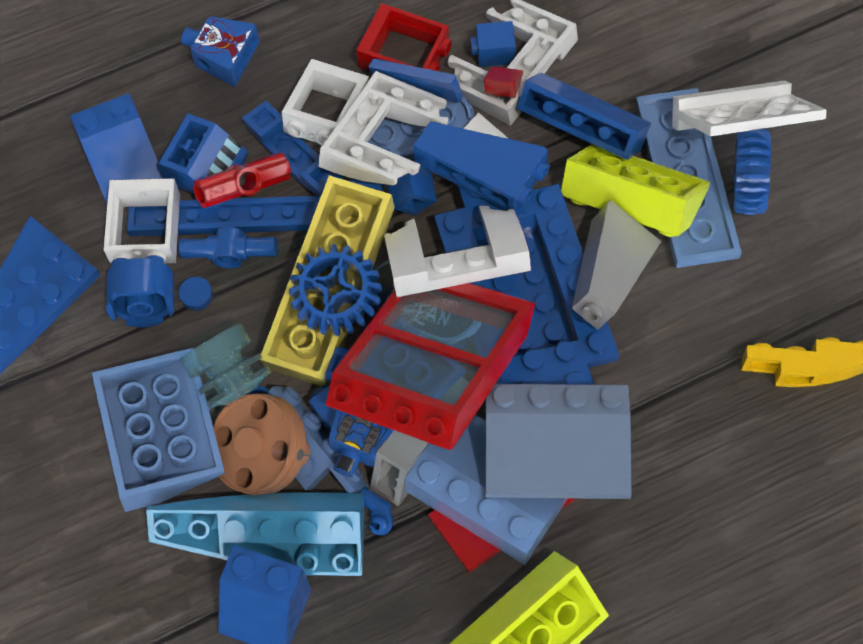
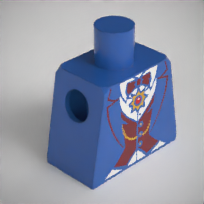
[181,16,260,87]

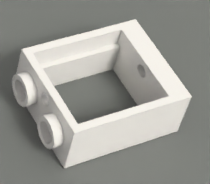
[282,59,369,146]
[104,179,180,264]

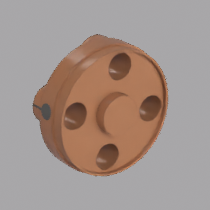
[213,394,310,495]

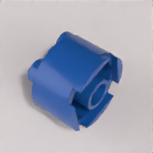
[106,255,174,327]

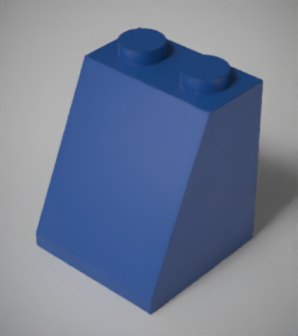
[218,545,312,644]

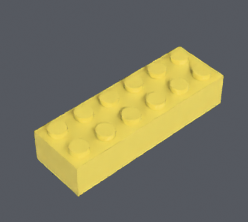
[259,175,395,386]

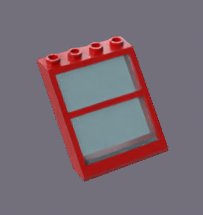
[325,283,535,450]

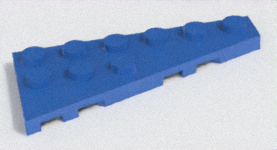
[0,216,100,374]

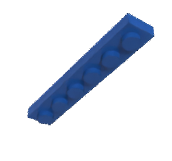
[127,196,320,237]

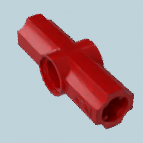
[193,153,291,208]

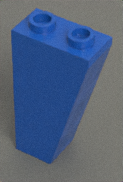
[413,121,550,212]

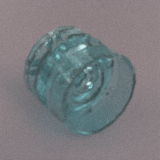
[178,322,272,410]

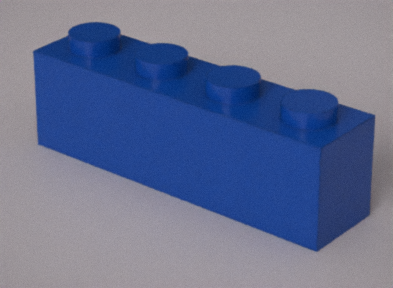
[516,72,651,160]

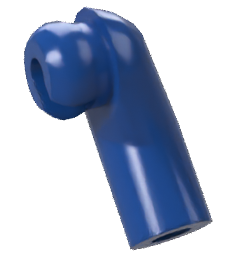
[360,487,393,535]

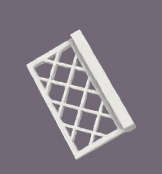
[672,81,826,136]

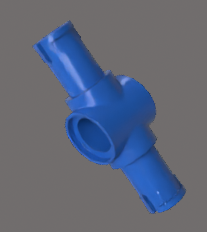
[178,227,279,269]

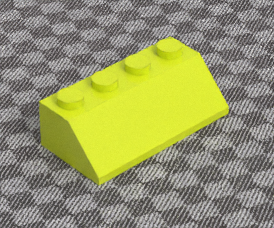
[561,144,710,237]
[450,551,609,644]

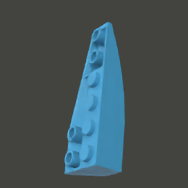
[146,492,365,576]

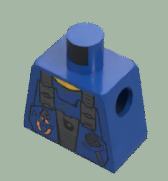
[329,410,394,478]

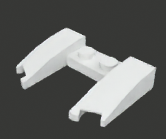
[448,0,578,126]
[318,71,448,185]
[384,206,531,297]

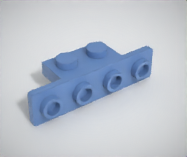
[268,386,368,493]

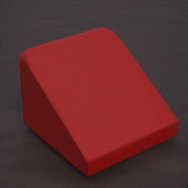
[483,66,523,98]

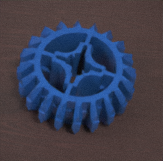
[733,129,771,215]
[289,244,382,336]

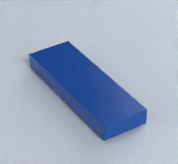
[369,59,463,103]

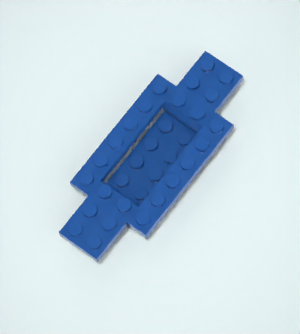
[434,138,619,385]

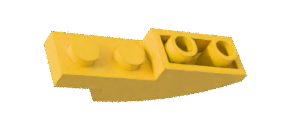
[741,337,863,387]

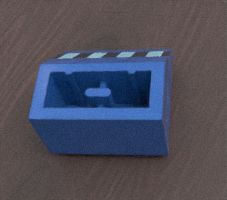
[158,113,249,194]

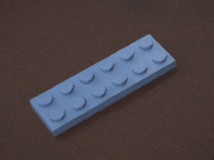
[635,88,742,268]

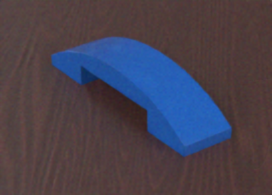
[242,101,345,197]

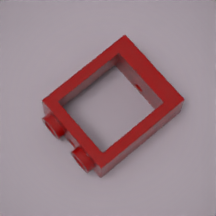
[356,3,452,71]

